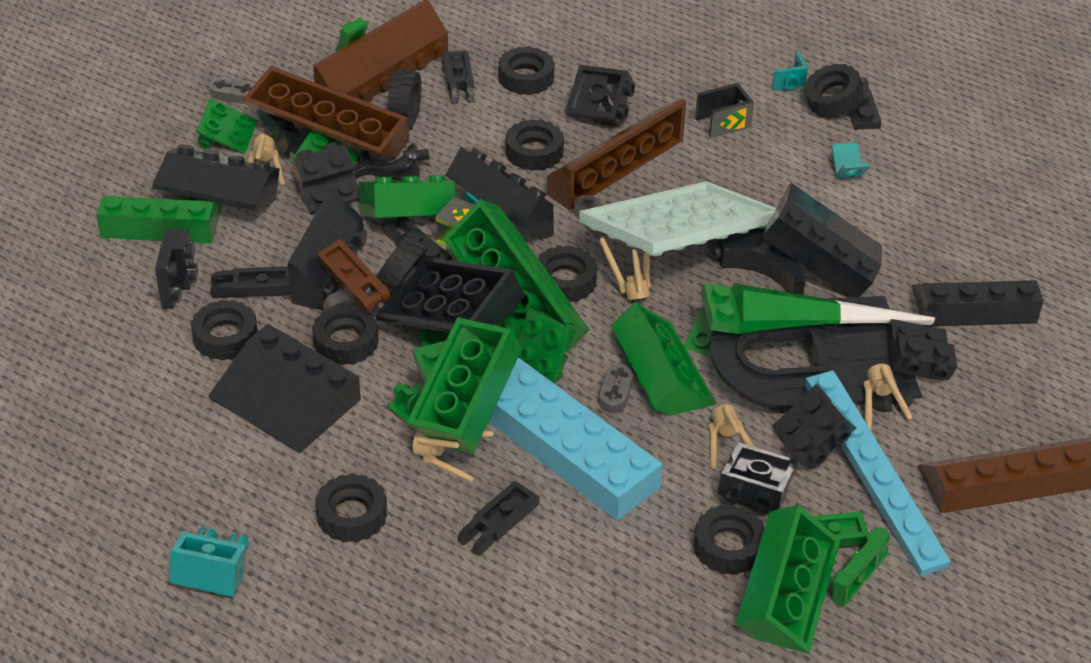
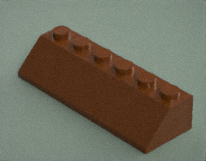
[313,0,448,102]
[242,66,409,157]
[547,98,686,211]
[918,437,1091,514]

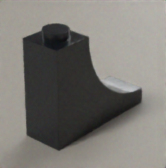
[712,228,806,295]

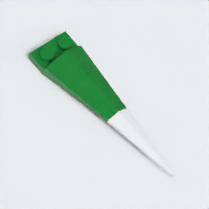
[700,283,935,334]

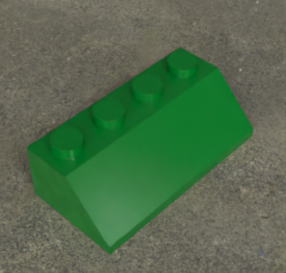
[96,196,222,244]
[611,302,716,416]
[407,317,523,454]
[736,504,840,654]

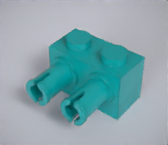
[169,526,249,597]

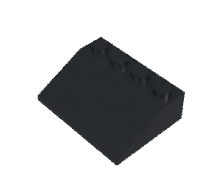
[762,183,882,298]
[375,256,525,333]
[209,324,361,454]

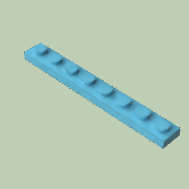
[804,370,951,576]

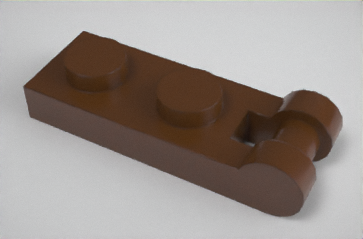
[317,239,391,314]

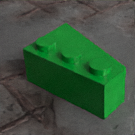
[359,175,455,218]

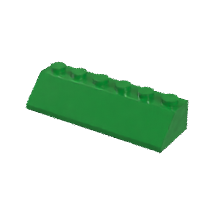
[442,199,590,348]

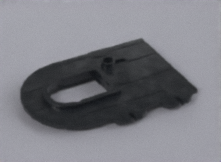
[709,296,923,412]

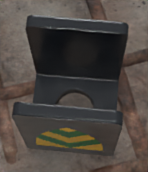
[695,83,754,138]

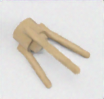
[247,134,285,185]
[600,238,651,300]
[863,364,912,431]
[708,404,754,469]
[413,431,494,481]

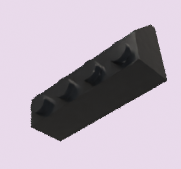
[152,145,280,211]
[445,147,554,237]
[288,190,367,311]
[912,280,1044,327]

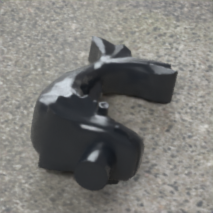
[354,144,430,179]

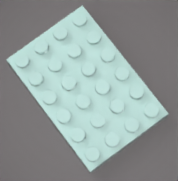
[579,181,776,256]

